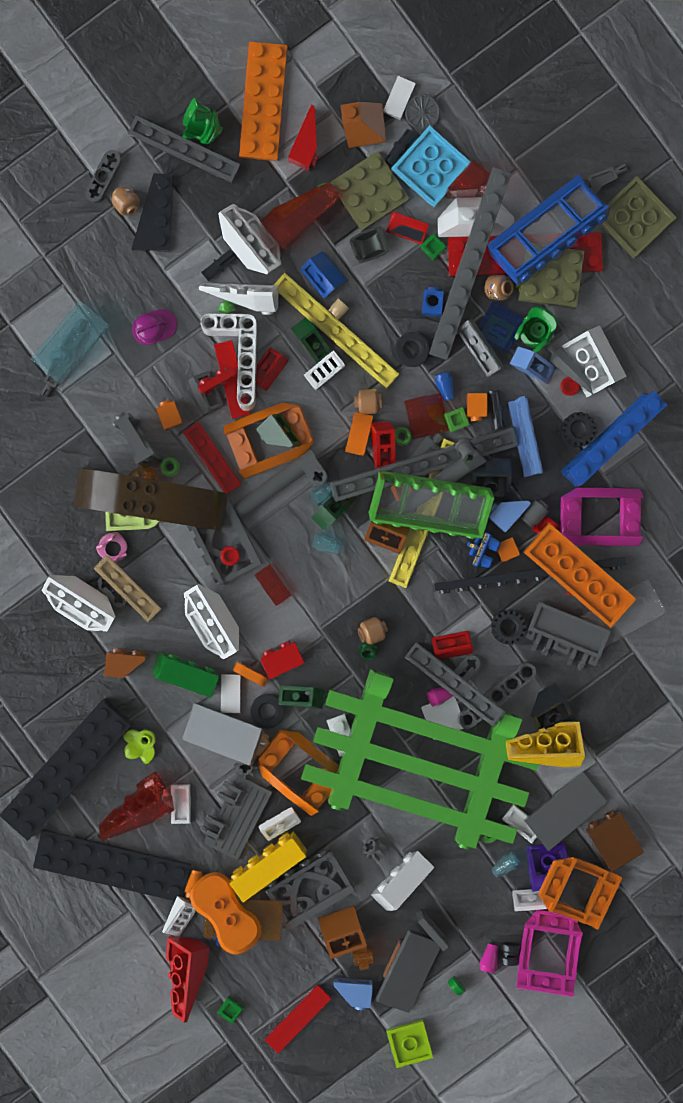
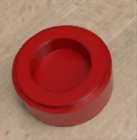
[560,377,580,396]
[220,546,240,566]

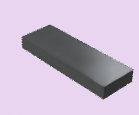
[457,319,504,377]

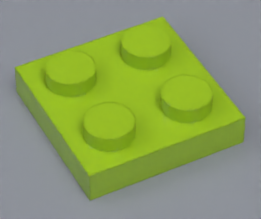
[386,1019,433,1068]

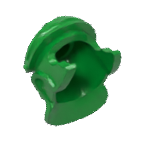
[183,98,223,144]
[515,306,558,352]

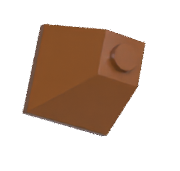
[341,102,387,148]

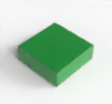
[420,233,447,261]
[217,996,244,1024]

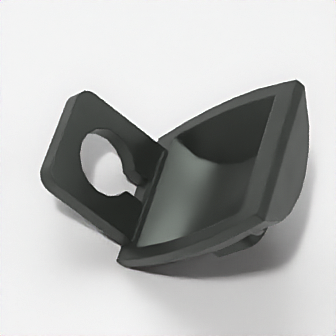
[349,226,390,263]

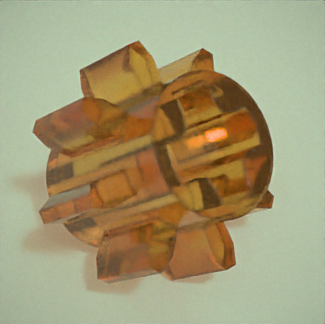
[353,947,373,970]

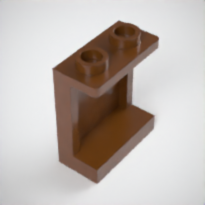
[585,810,644,872]

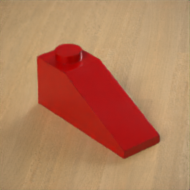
[288,104,319,171]
[371,421,396,468]

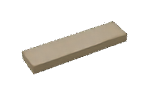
[94,555,161,622]

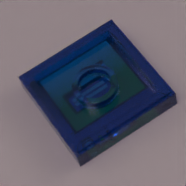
[478,302,524,354]

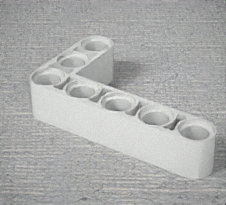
[201,314,257,411]

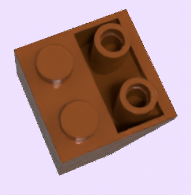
[364,505,410,554]
[104,648,150,678]
[318,905,367,959]

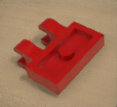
[197,367,236,395]

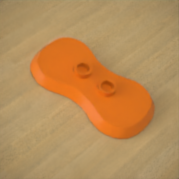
[190,872,262,955]

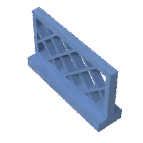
[508,396,543,477]

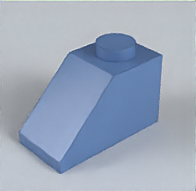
[510,347,556,384]
[488,501,531,532]
[334,977,372,1010]

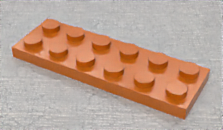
[239,42,287,161]
[524,523,636,628]

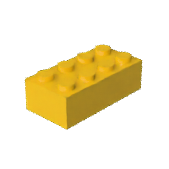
[229,831,307,902]

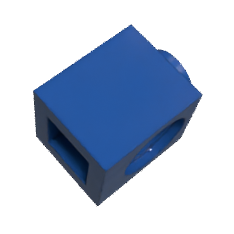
[422,287,444,317]

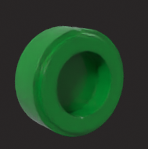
[448,976,466,996]

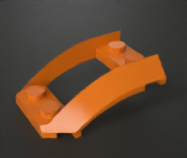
[224,402,315,479]
[256,729,339,816]
[539,857,623,929]

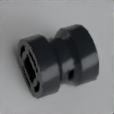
[500,942,520,966]

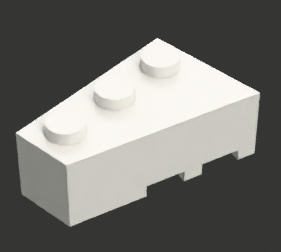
[371,851,434,911]

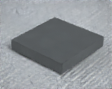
[416,909,449,952]

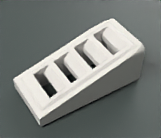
[304,350,345,390]
[162,896,196,936]

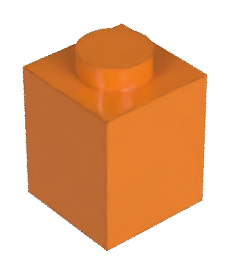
[466,393,487,421]
[156,400,184,431]

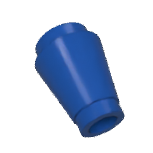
[435,371,455,401]

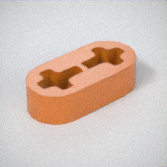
[233,661,269,687]

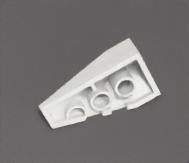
[199,283,278,315]

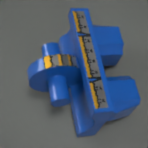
[467,533,501,568]

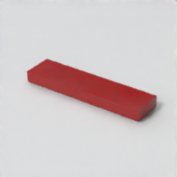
[214,340,251,419]
[183,422,242,494]
[265,984,331,1053]

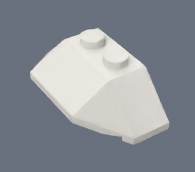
[437,197,514,237]
[218,204,281,274]
[42,575,116,631]
[184,584,239,659]

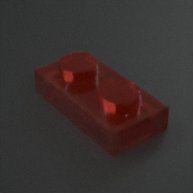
[254,564,292,606]

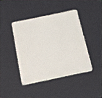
[421,696,465,740]

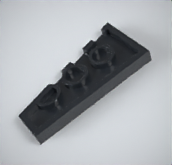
[131,173,173,252]

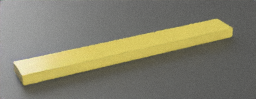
[274,273,399,389]
[389,439,456,588]

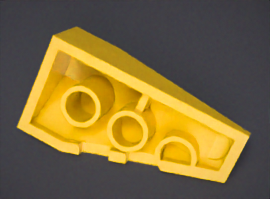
[506,722,585,767]

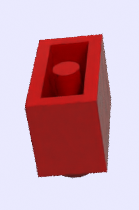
[260,640,305,680]

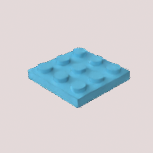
[391,125,473,208]

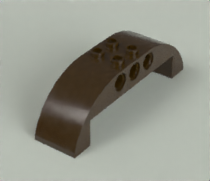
[73,468,228,531]

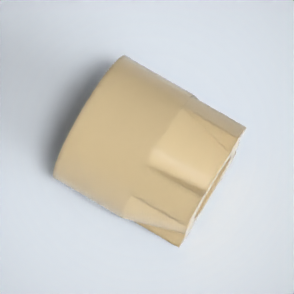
[328,299,349,320]

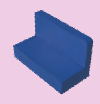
[300,252,346,299]

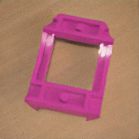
[560,488,644,546]
[516,910,583,997]

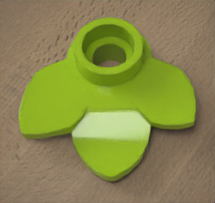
[122,729,156,764]

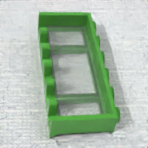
[368,470,494,539]

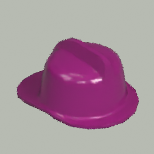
[132,309,177,345]

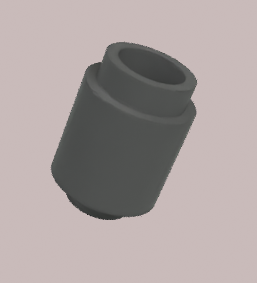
[521,500,549,528]

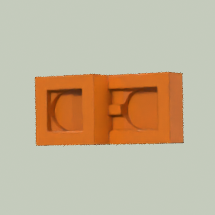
[345,412,373,456]

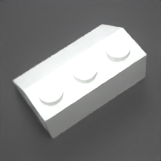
[562,325,626,398]

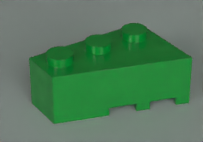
[151,651,219,698]

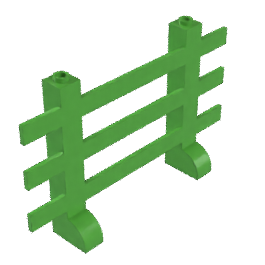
[301,669,539,850]

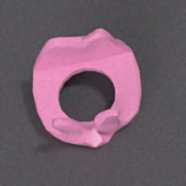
[96,532,128,563]

